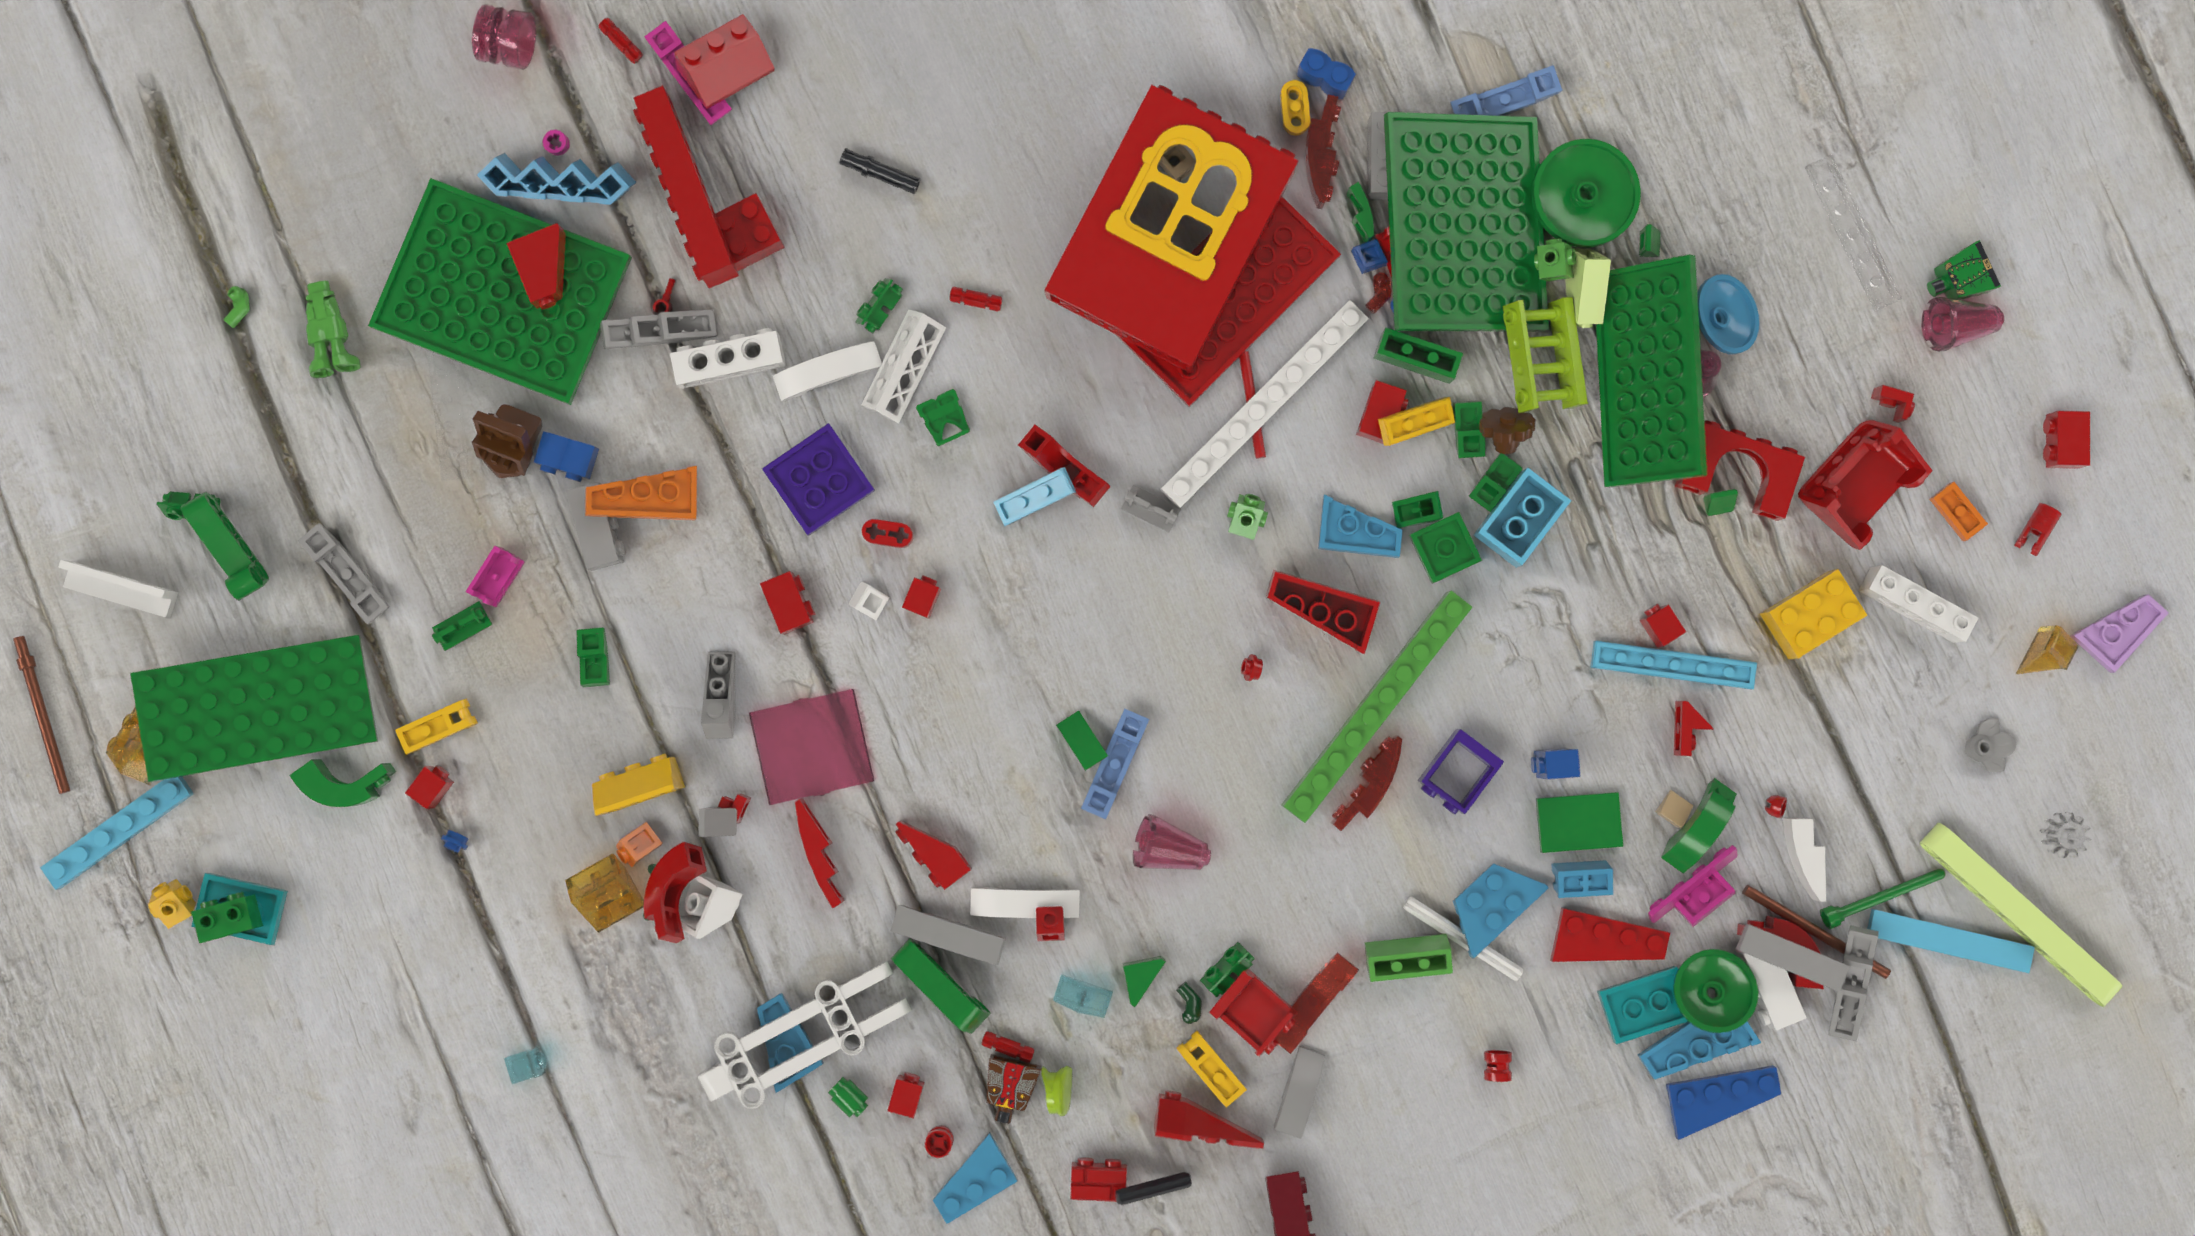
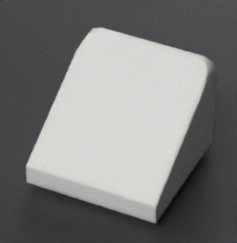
[849,581,890,620]

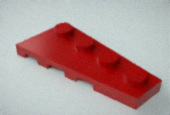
[1550,908,1670,962]

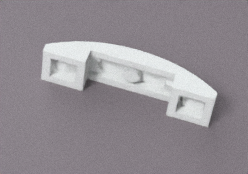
[773,341,882,402]
[970,888,1080,918]

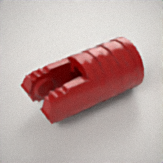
[2014,503,2062,556]

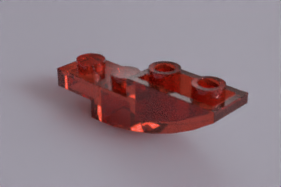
[1305,94,1341,209]
[1330,735,1402,831]

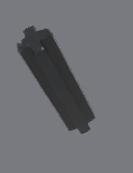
[1115,1172,1192,1205]

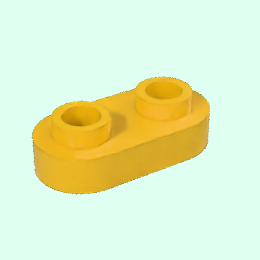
[1280,80,1310,136]

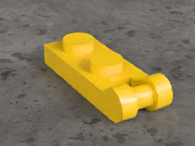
[395,698,478,755]
[1176,1030,1247,1108]

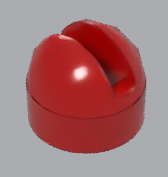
[1765,795,1787,818]

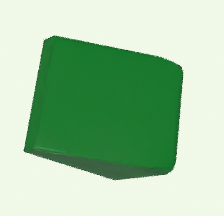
[1639,224,1660,258]
[1703,489,1738,516]

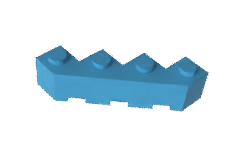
[477,153,637,205]

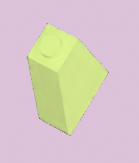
[1565,248,1611,328]

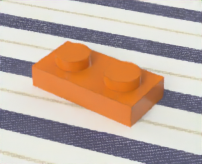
[1929,482,1988,541]

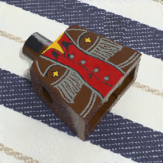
[987,1054,1041,1124]

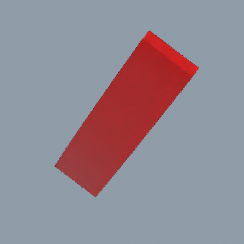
[795,798,845,909]

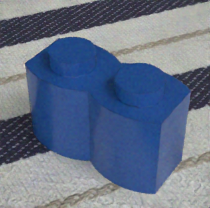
[1297,48,1356,100]
[534,431,599,482]

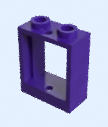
[1418,729,1504,815]

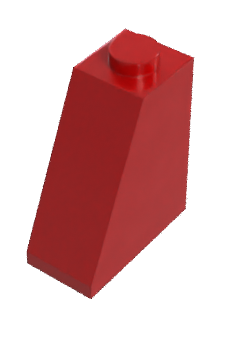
[507,223,566,309]

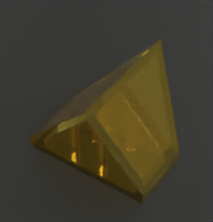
[2015,625,2079,675]

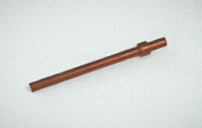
[13,636,71,794]
[1742,885,1891,979]

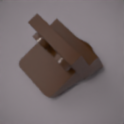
[472,404,542,478]

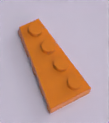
[585,466,697,521]

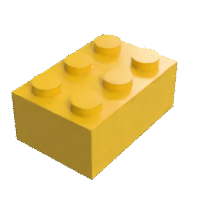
[1760,569,1868,659]

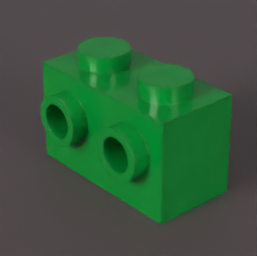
[191,892,263,944]

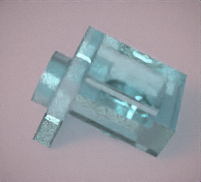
[504,1047,547,1084]

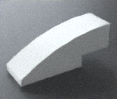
[1783,818,1826,902]

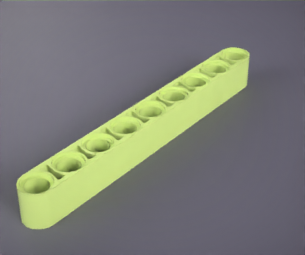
[1919,823,2122,1007]

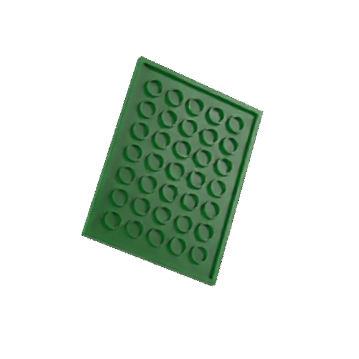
[1384,112,1549,332]
[368,178,632,405]

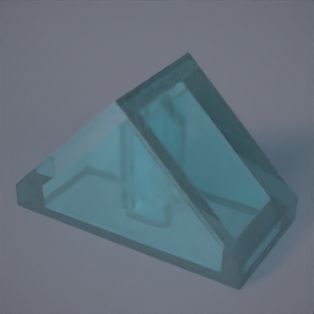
[1053,974,1113,1018]

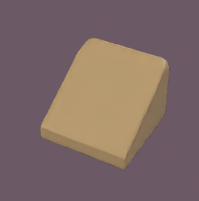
[1655,790,1693,828]

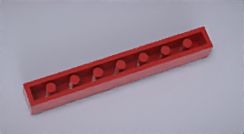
[633,85,739,288]

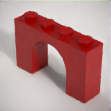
[1675,420,1805,521]

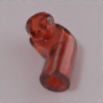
[1365,272,1392,314]

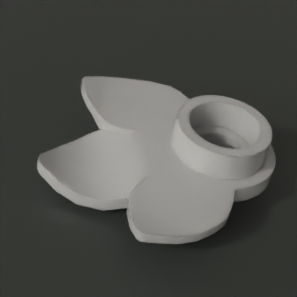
[1965,718,2016,772]

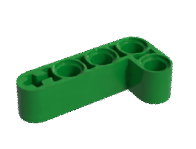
[181,492,269,601]
[891,938,991,1034]

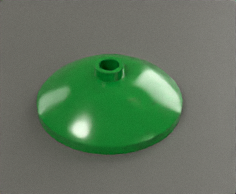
[1673,949,1758,1033]

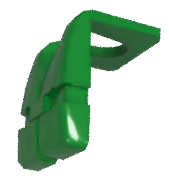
[916,389,970,446]

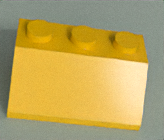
[592,754,685,816]

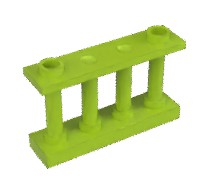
[1503,297,1588,413]

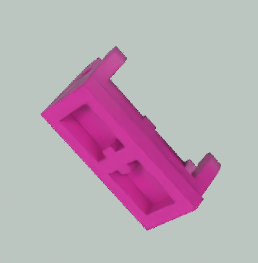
[465,546,525,608]

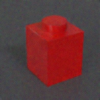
[902,575,941,619]
[1639,604,1686,648]
[405,765,454,809]
[887,1073,925,1119]

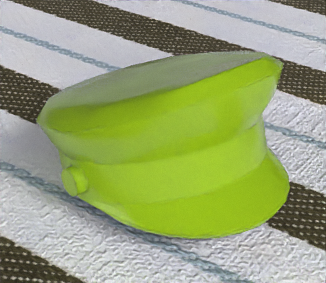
[1041,1066,1073,1117]

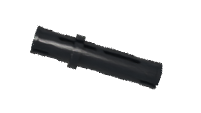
[839,148,921,195]

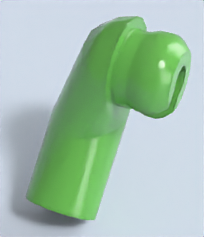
[223,286,250,328]

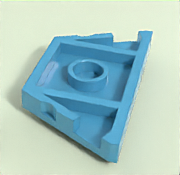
[1453,864,1549,959]

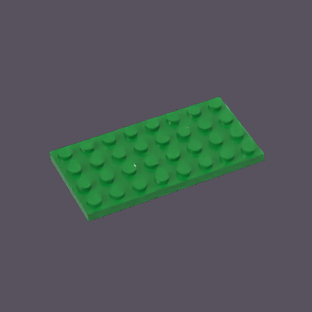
[1596,254,1707,488]
[130,635,378,782]

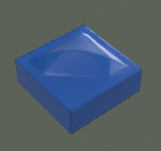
[1351,239,1388,274]

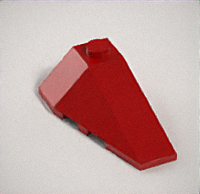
[1154,1090,1264,1149]

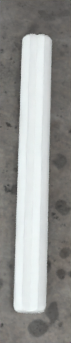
[1403,897,1524,981]

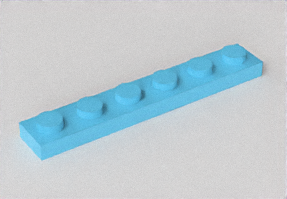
[40,776,194,890]

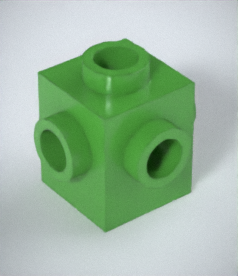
[1534,239,1576,282]
[1227,494,1268,540]

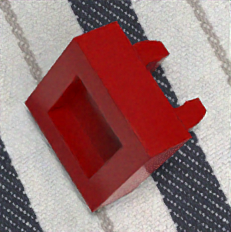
[718,793,751,824]

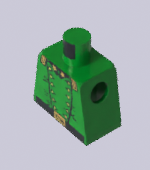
[1927,240,2001,302]

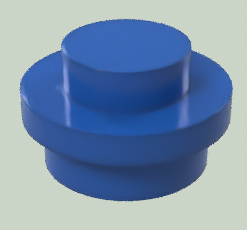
[441,830,468,853]

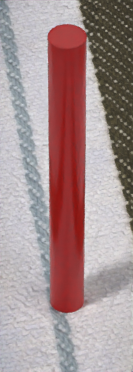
[1239,351,1266,459]

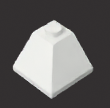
[679,874,743,939]

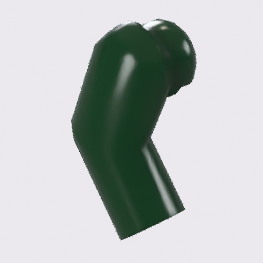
[1176,982,1202,1024]

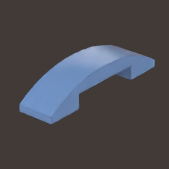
[1450,65,1562,116]
[1081,709,1149,819]

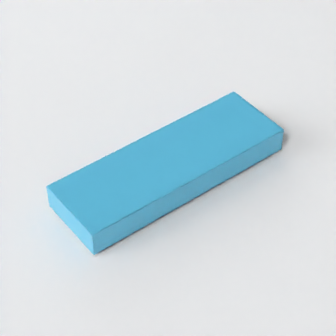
[993,467,1076,526]

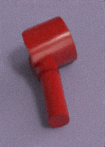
[653,278,676,312]

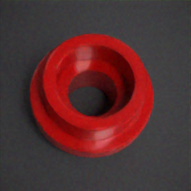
[1241,654,1263,681]

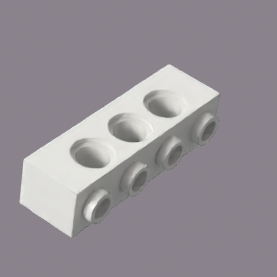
[670,328,786,389]
[1858,565,1978,643]

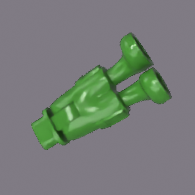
[305,281,361,378]

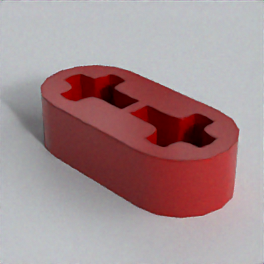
[862,519,914,548]

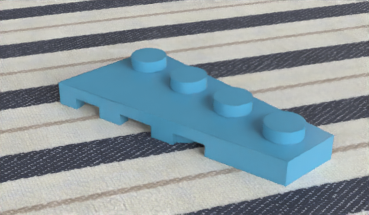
[1638,1021,1761,1080]

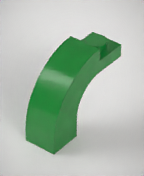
[289,759,396,807]
[1661,778,1737,874]

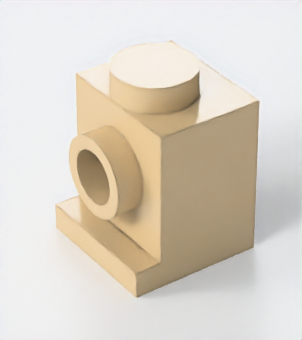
[1159,144,1196,182]

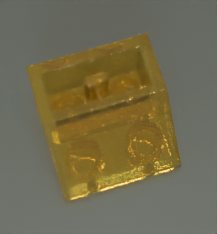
[106,707,152,785]
[565,853,644,933]

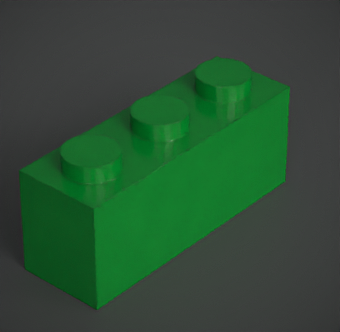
[1373,328,1463,384]

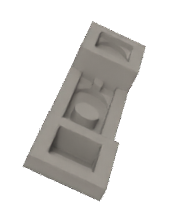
[298,523,389,624]

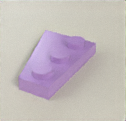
[2070,594,2169,673]

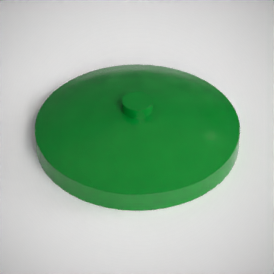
[1531,139,1641,248]

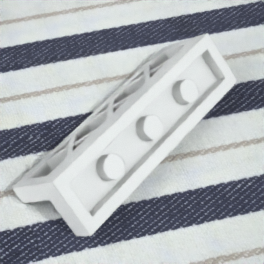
[861,309,946,423]
[58,560,178,618]

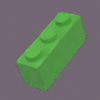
[1364,934,1453,982]

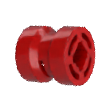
[1484,1050,1512,1082]
[925,1125,954,1158]

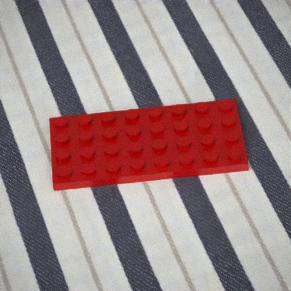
[1116,197,1341,407]

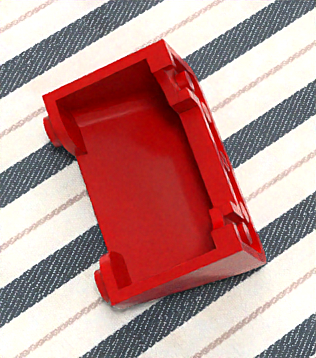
[1798,420,1933,550]

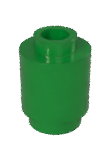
[828,1077,869,1118]

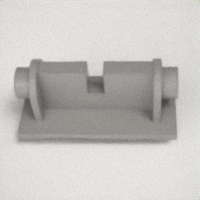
[1121,485,1181,533]

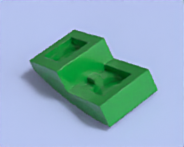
[1346,182,1374,243]
[1453,401,1486,458]
[1469,453,1523,512]
[577,627,610,687]
[1056,710,1108,771]

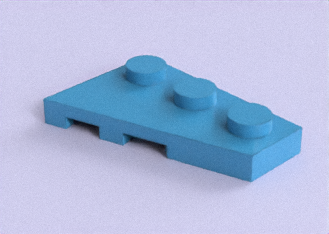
[1318,494,1402,558]
[757,993,824,1093]
[933,1132,1018,1224]

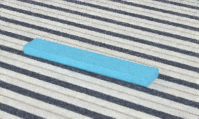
[1590,641,1757,690]
[1867,909,2035,973]

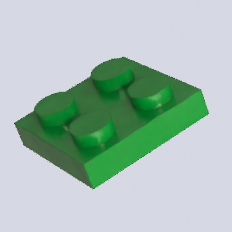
[1409,512,1482,584]

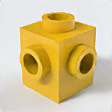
[148,879,196,929]

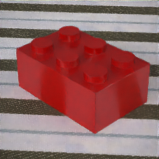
[715,193,785,271]

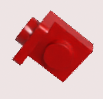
[1871,385,1915,423]
[1036,906,1065,941]

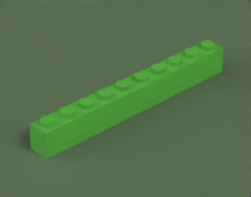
[1281,591,1473,823]

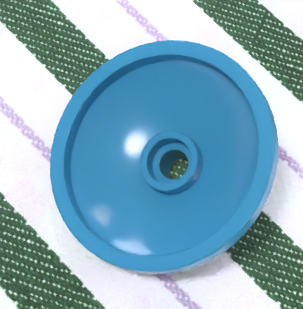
[1697,274,1759,355]

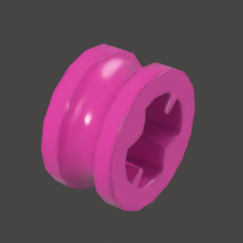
[543,129,570,156]

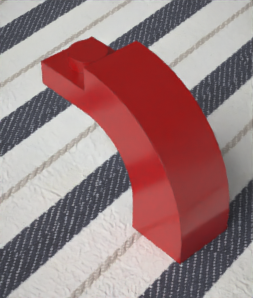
[1018,424,1111,507]
[644,842,707,944]
[1737,916,1824,989]

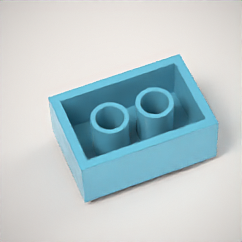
[1473,468,1572,568]

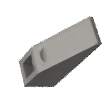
[701,651,735,739]

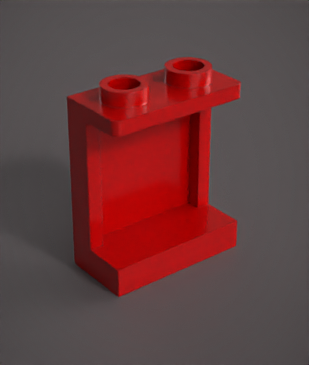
[1209,969,1298,1057]

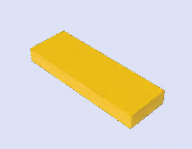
[1378,397,1455,446]

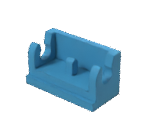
[1552,860,1613,898]

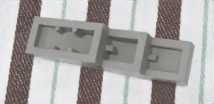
[600,309,717,349]
[890,905,1006,965]
[1736,924,1850,992]
[1828,925,1879,1042]

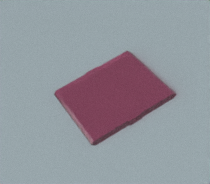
[749,689,874,805]

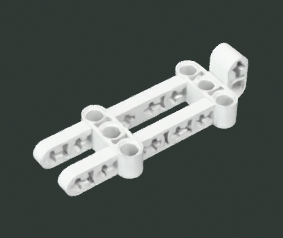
[697,961,912,1109]

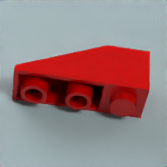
[895,821,972,890]

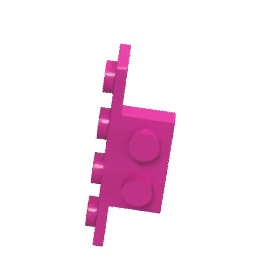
[1648,845,1738,927]

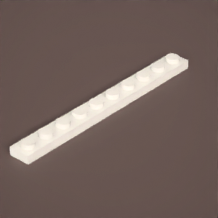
[1160,300,1369,509]

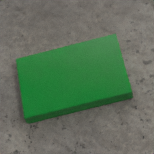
[1536,792,1623,853]

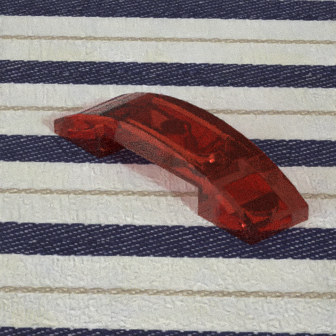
[1276,952,1359,1054]

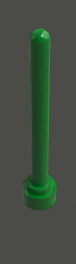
[1820,869,1946,930]

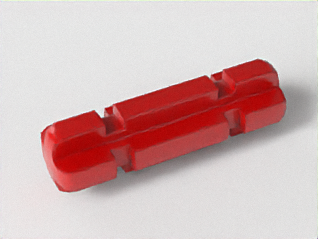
[598,17,643,64]
[949,287,1002,311]
[981,1031,1034,1063]

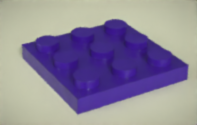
[762,423,875,536]

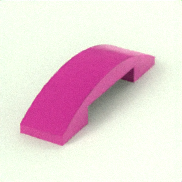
[644,21,732,125]

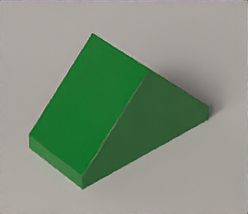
[1392,491,1443,528]
[1123,956,1166,1007]

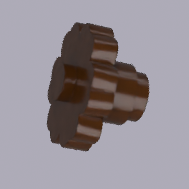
[1479,407,1536,454]

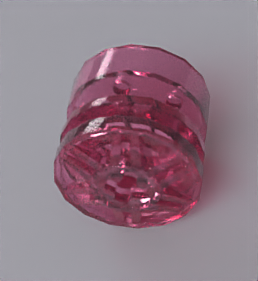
[472,4,536,70]

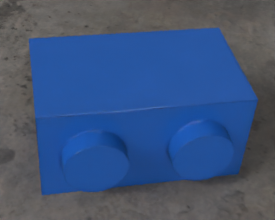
[1531,749,1580,779]

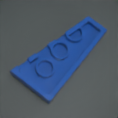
[1666,1066,1781,1140]

